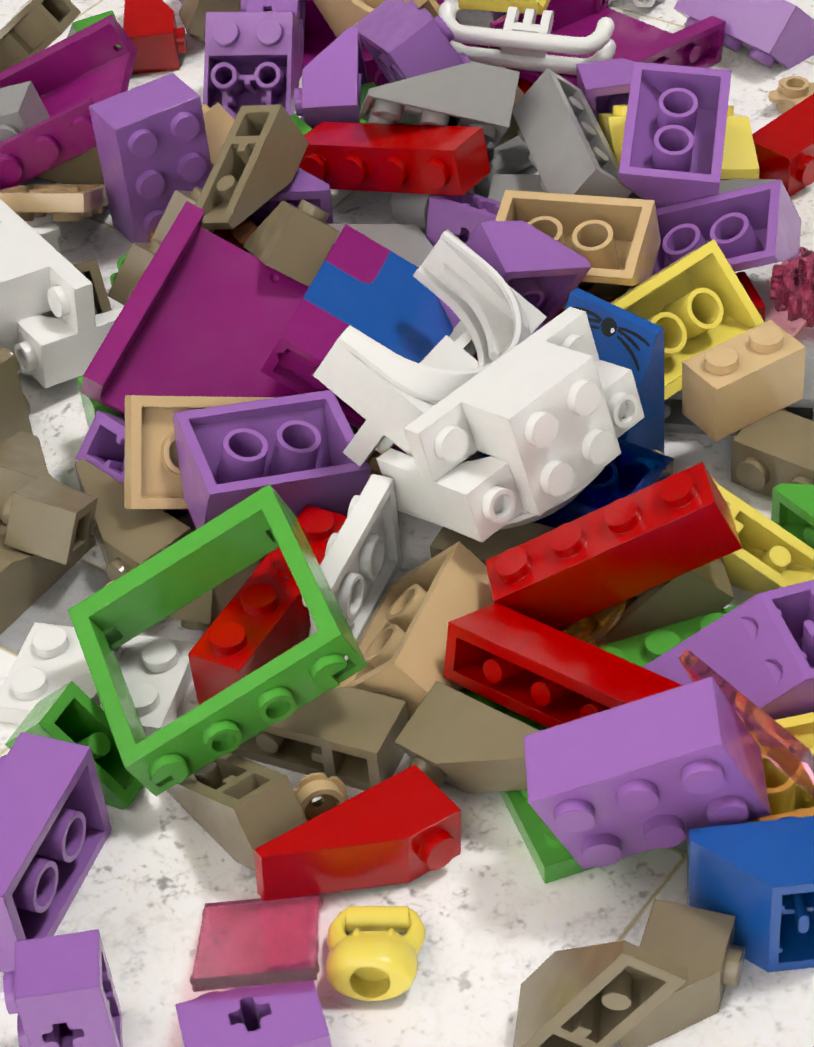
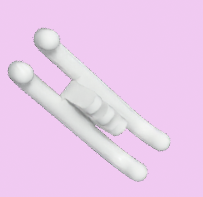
[438,1,616,76]

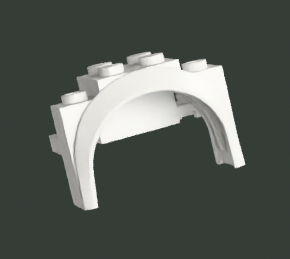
[0,199,124,389]
[313,229,546,467]
[376,307,645,543]

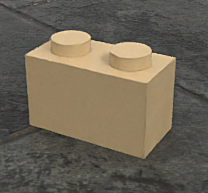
[682,320,806,442]

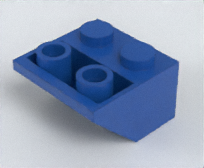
[687,816,814,972]

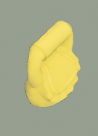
[326,906,426,1001]

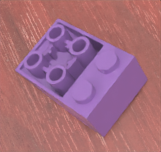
[203,11,303,120]
[643,580,814,726]

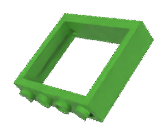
[68,484,368,796]

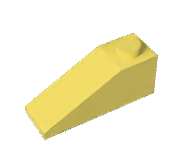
[714,481,814,594]

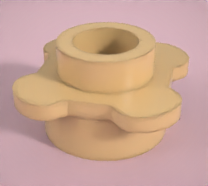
[769,76,814,114]

